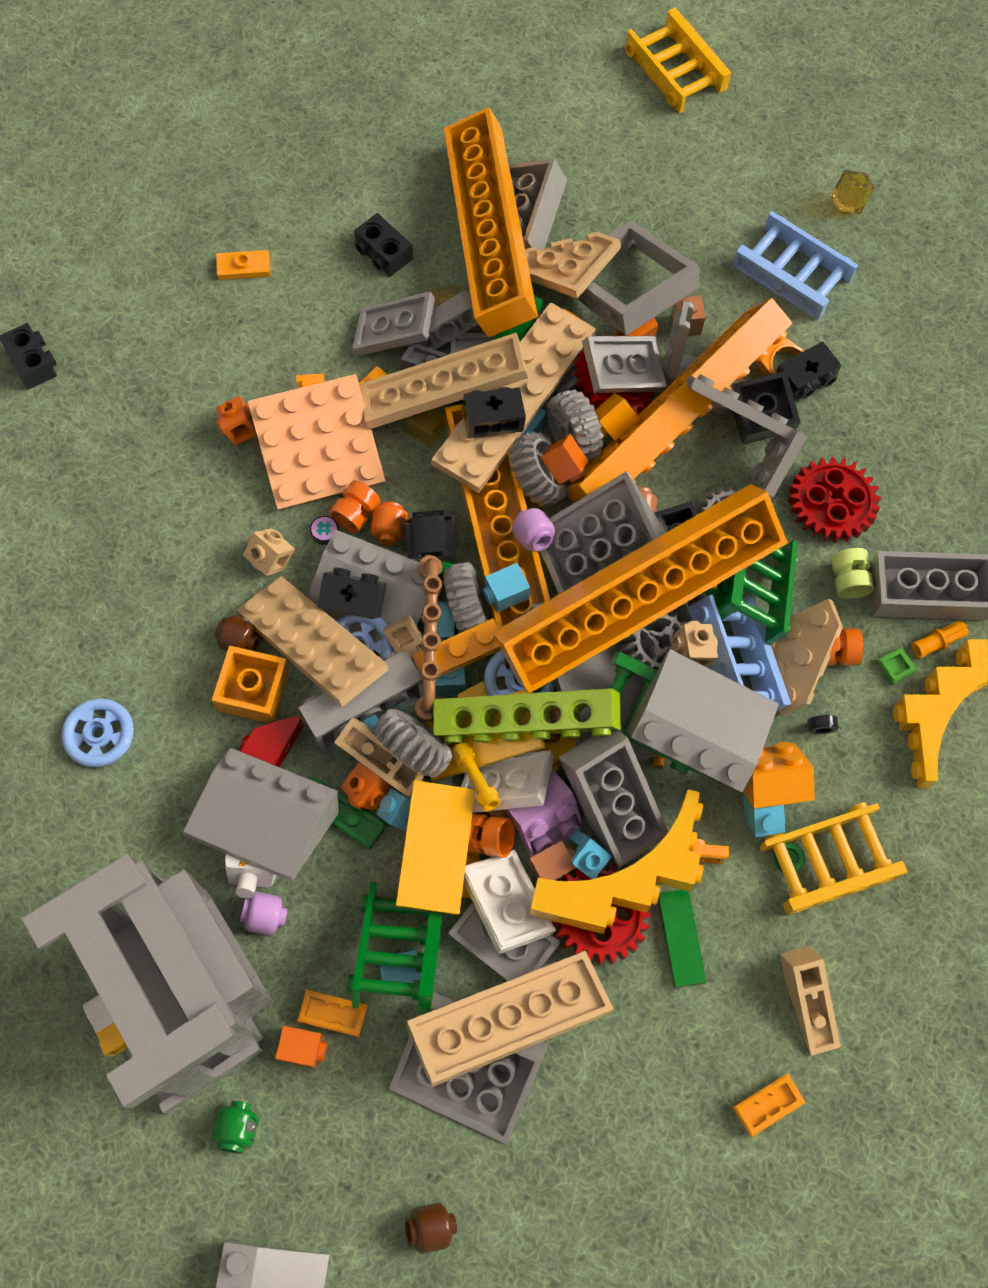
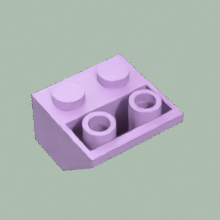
[505,770,584,857]

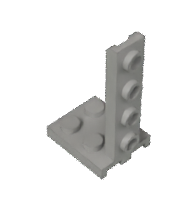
[662,301,730,414]
[686,374,808,497]

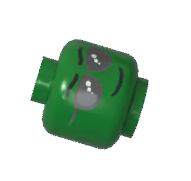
[211,1101,259,1154]

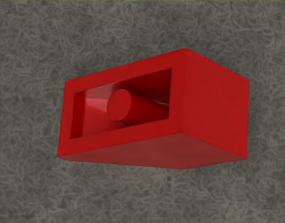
[239,716,304,768]

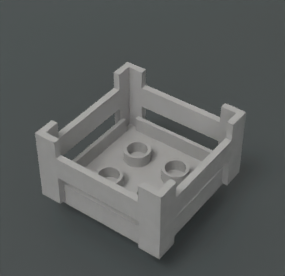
[22,853,273,1114]

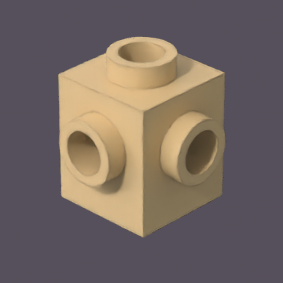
[243,528,295,576]
[671,621,718,668]

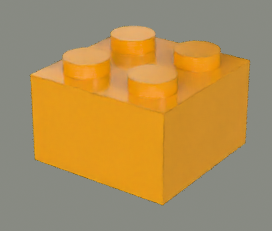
[211,646,291,724]
[743,742,815,809]

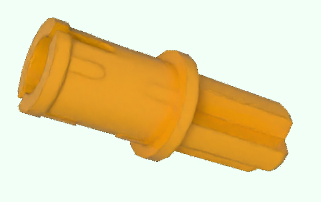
[911,621,969,659]

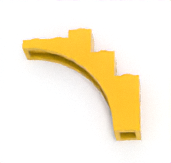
[893,639,988,788]
[529,789,704,934]

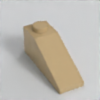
[334,717,425,797]
[780,946,841,1056]

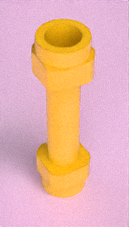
[452,743,501,811]

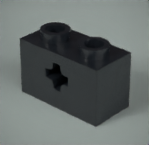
[776,341,842,400]
[462,387,526,438]
[317,567,387,619]

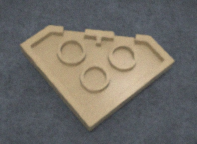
[525,232,621,299]
[765,599,843,715]

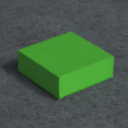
[876,647,918,686]

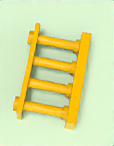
[625,7,731,113]
[759,802,908,916]

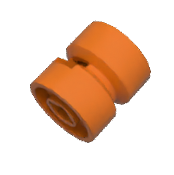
[329,480,381,534]
[827,628,863,666]
[467,813,515,858]

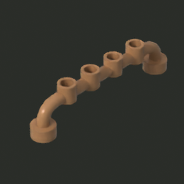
[414,555,442,722]

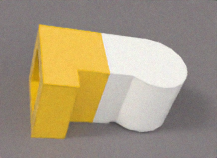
[83,995,128,1057]

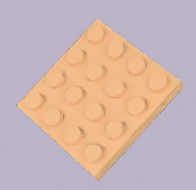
[248,374,386,510]

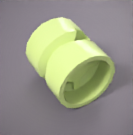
[831,548,875,599]

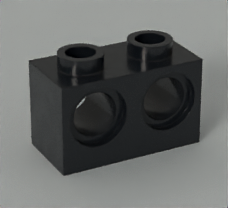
[354,213,413,277]
[0,323,57,390]

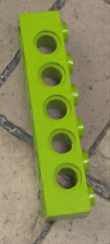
[434,688,621,744]

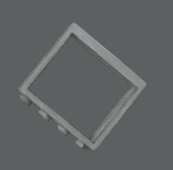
[577,221,700,336]

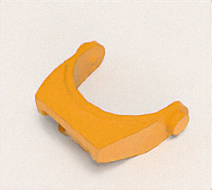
[757,338,805,376]

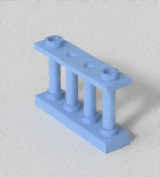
[732,211,858,320]
[688,595,791,712]

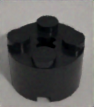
[399,510,459,558]

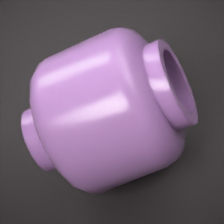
[512,508,555,551]
[239,891,287,936]

